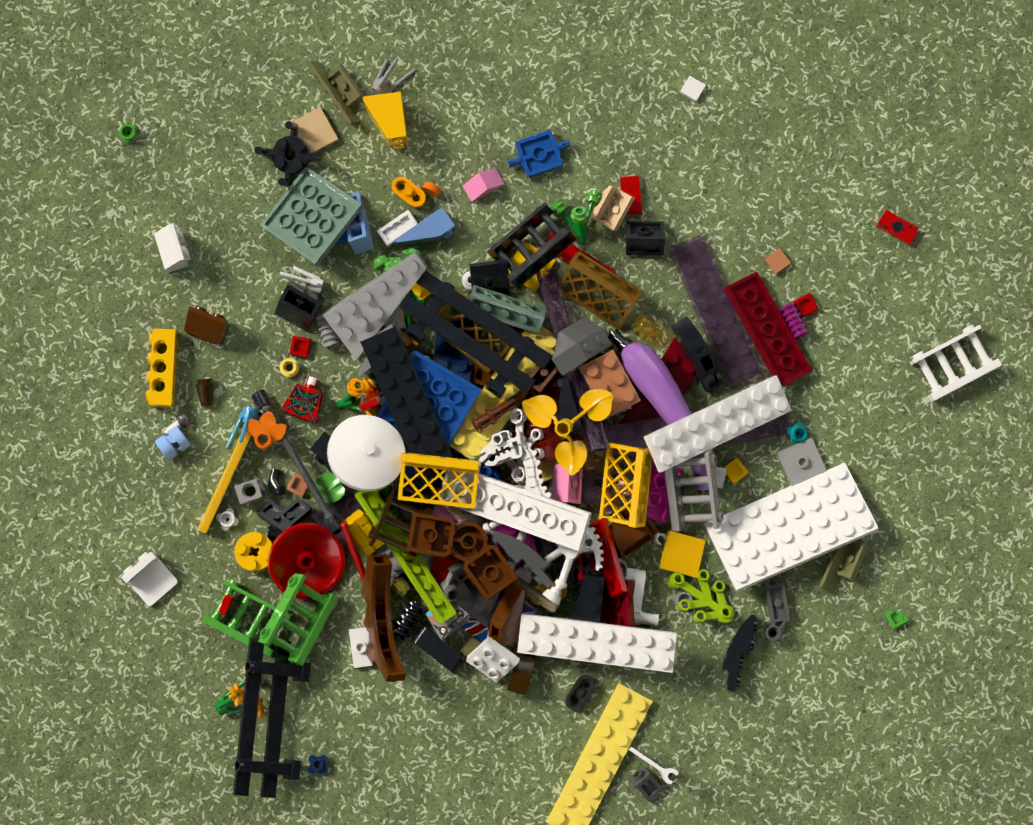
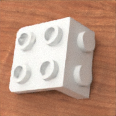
[121,552,178,606]

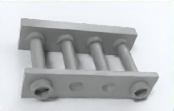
[665,449,724,531]

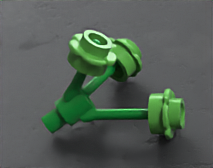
[550,190,602,243]

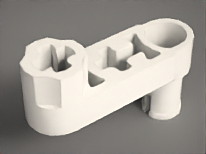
[624,568,659,626]

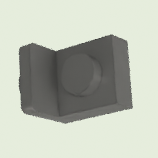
[630,767,664,802]

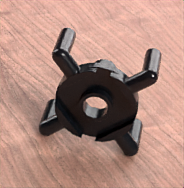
[255,121,322,187]

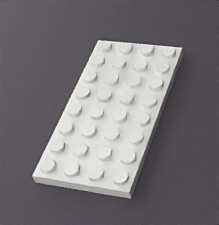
[704,463,879,593]

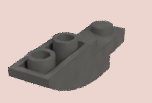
[490,529,553,588]

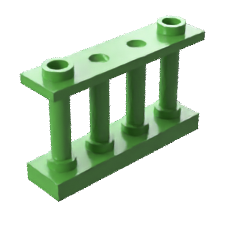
[258,573,339,666]
[202,579,294,657]

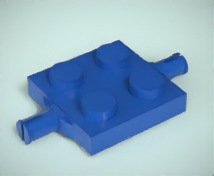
[507,130,571,178]

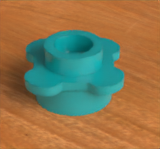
[787,422,808,444]

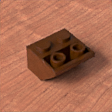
[184,306,230,347]

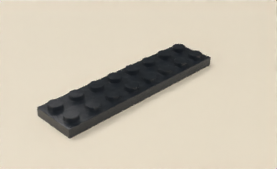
[360,326,453,484]

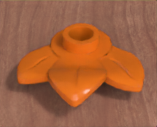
[248,411,286,449]

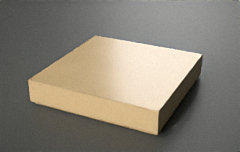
[290,107,339,153]

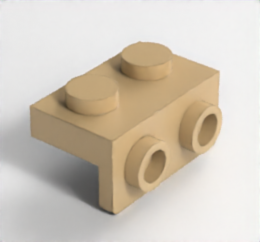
[592,185,635,232]

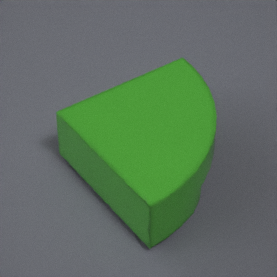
[884,610,910,630]

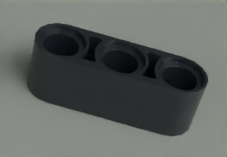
[411,625,466,675]

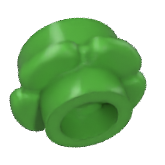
[119,124,138,142]

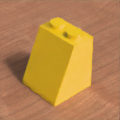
[363,92,408,149]

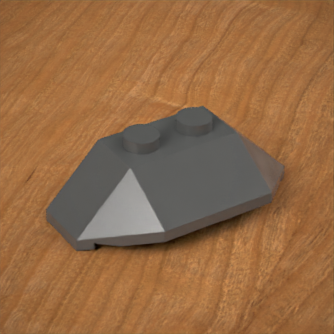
[552,317,614,376]

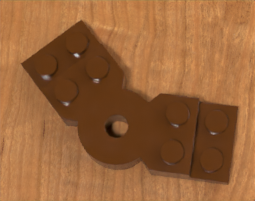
[407,512,519,601]

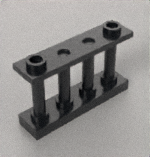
[487,203,577,289]

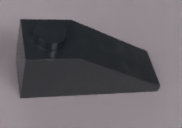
[554,377,585,442]

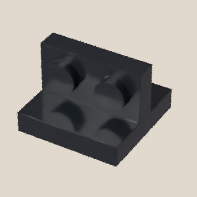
[626,221,665,256]

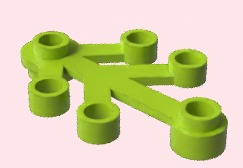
[668,569,734,623]

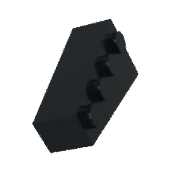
[569,573,605,623]

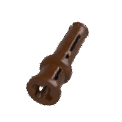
[471,391,527,434]

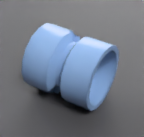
[155,425,191,461]

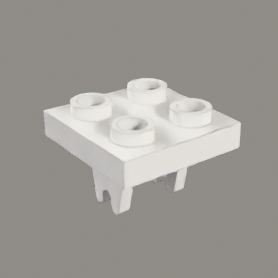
[466,637,520,683]

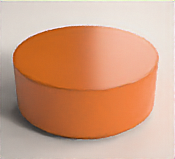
[422,182,441,198]

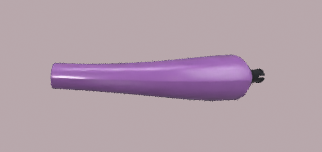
[608,329,709,490]

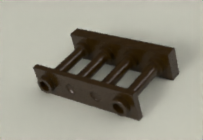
[368,473,441,563]

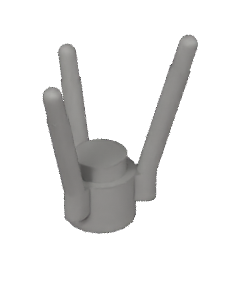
[371,58,416,95]

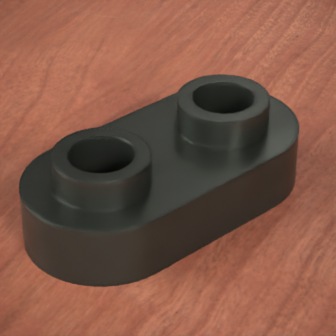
[565,675,596,710]

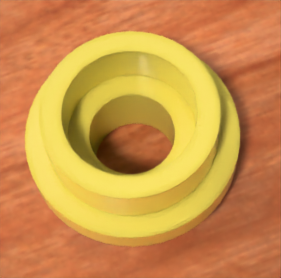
[280,358,299,377]
[392,577,409,596]

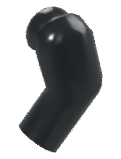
[268,468,286,496]

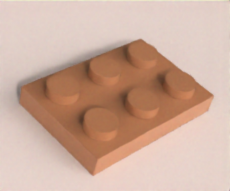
[579,350,641,419]

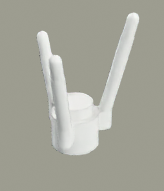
[280,266,324,294]

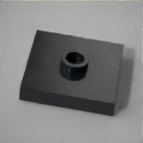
[469,259,510,296]

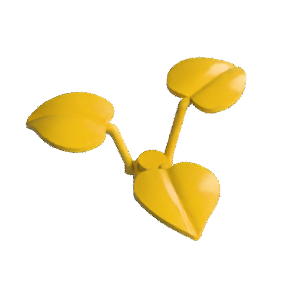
[522,389,613,476]

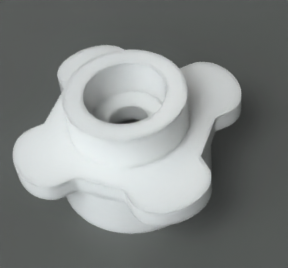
[216,508,239,531]

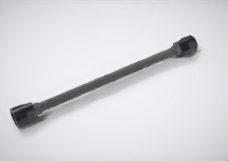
[251,390,342,536]

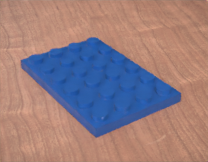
[376,351,482,488]

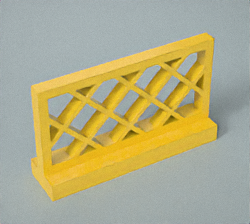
[599,443,653,528]
[398,452,481,509]

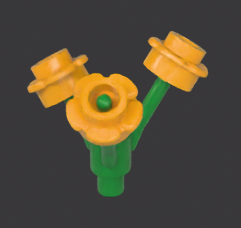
[336,377,381,416]

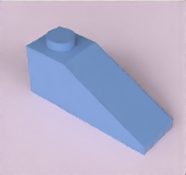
[346,192,374,254]
[395,208,455,246]

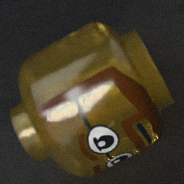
[631,313,661,341]

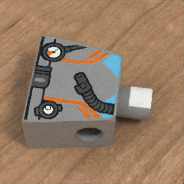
[426,600,472,642]

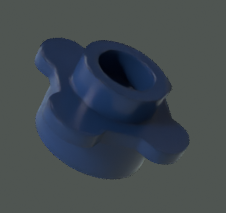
[308,755,328,774]

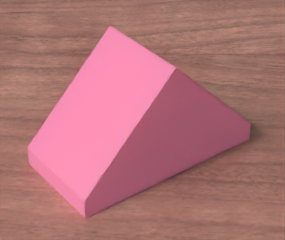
[463,168,505,202]

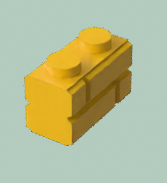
[342,509,385,556]

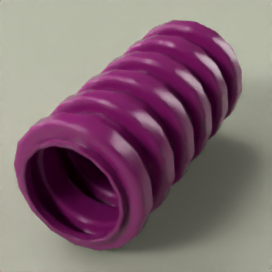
[780,302,809,339]

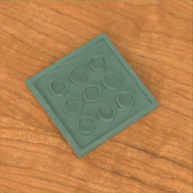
[260,166,364,266]

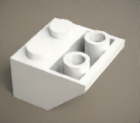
[154,223,191,273]

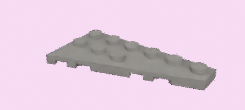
[322,251,427,360]

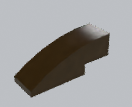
[507,653,537,695]

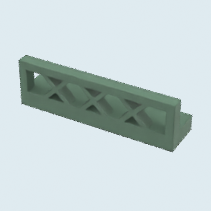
[469,285,546,334]

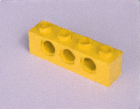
[146,329,178,408]

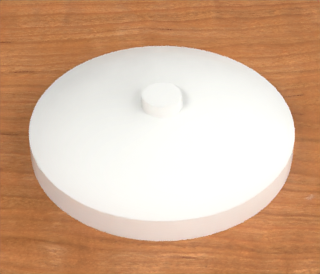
[327,415,405,492]

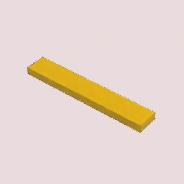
[197,426,252,533]

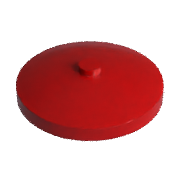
[267,523,345,599]

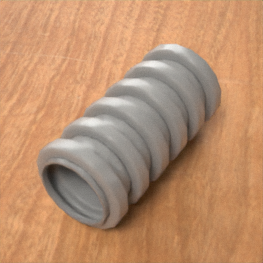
[315,313,341,349]

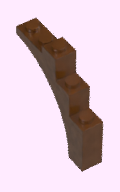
[361,554,406,682]

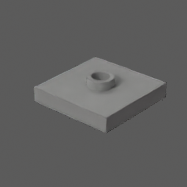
[776,438,827,486]

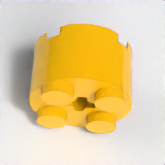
[234,532,273,572]

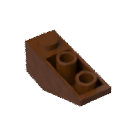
[488,582,525,645]

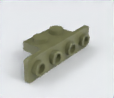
[308,61,363,125]
[819,540,869,594]

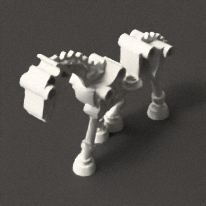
[465,429,604,605]

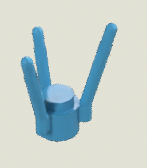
[226,406,261,449]

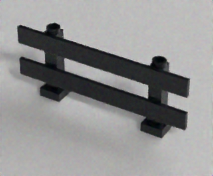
[399,270,553,399]
[233,637,311,798]

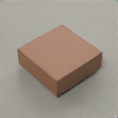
[764,248,791,275]
[286,472,309,498]

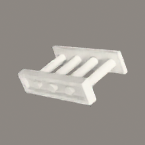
[910,324,1002,403]

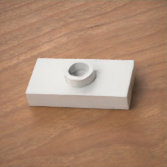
[377,210,418,247]
[349,627,374,668]

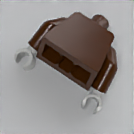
[609,512,666,568]

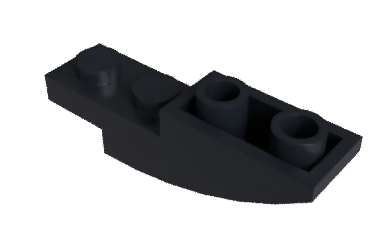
[671,317,724,393]
[722,614,758,691]

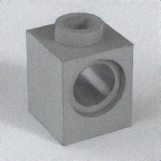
[234,479,266,506]

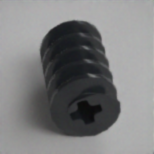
[392,600,428,642]

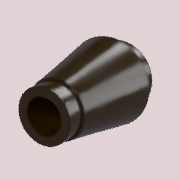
[195,378,214,406]

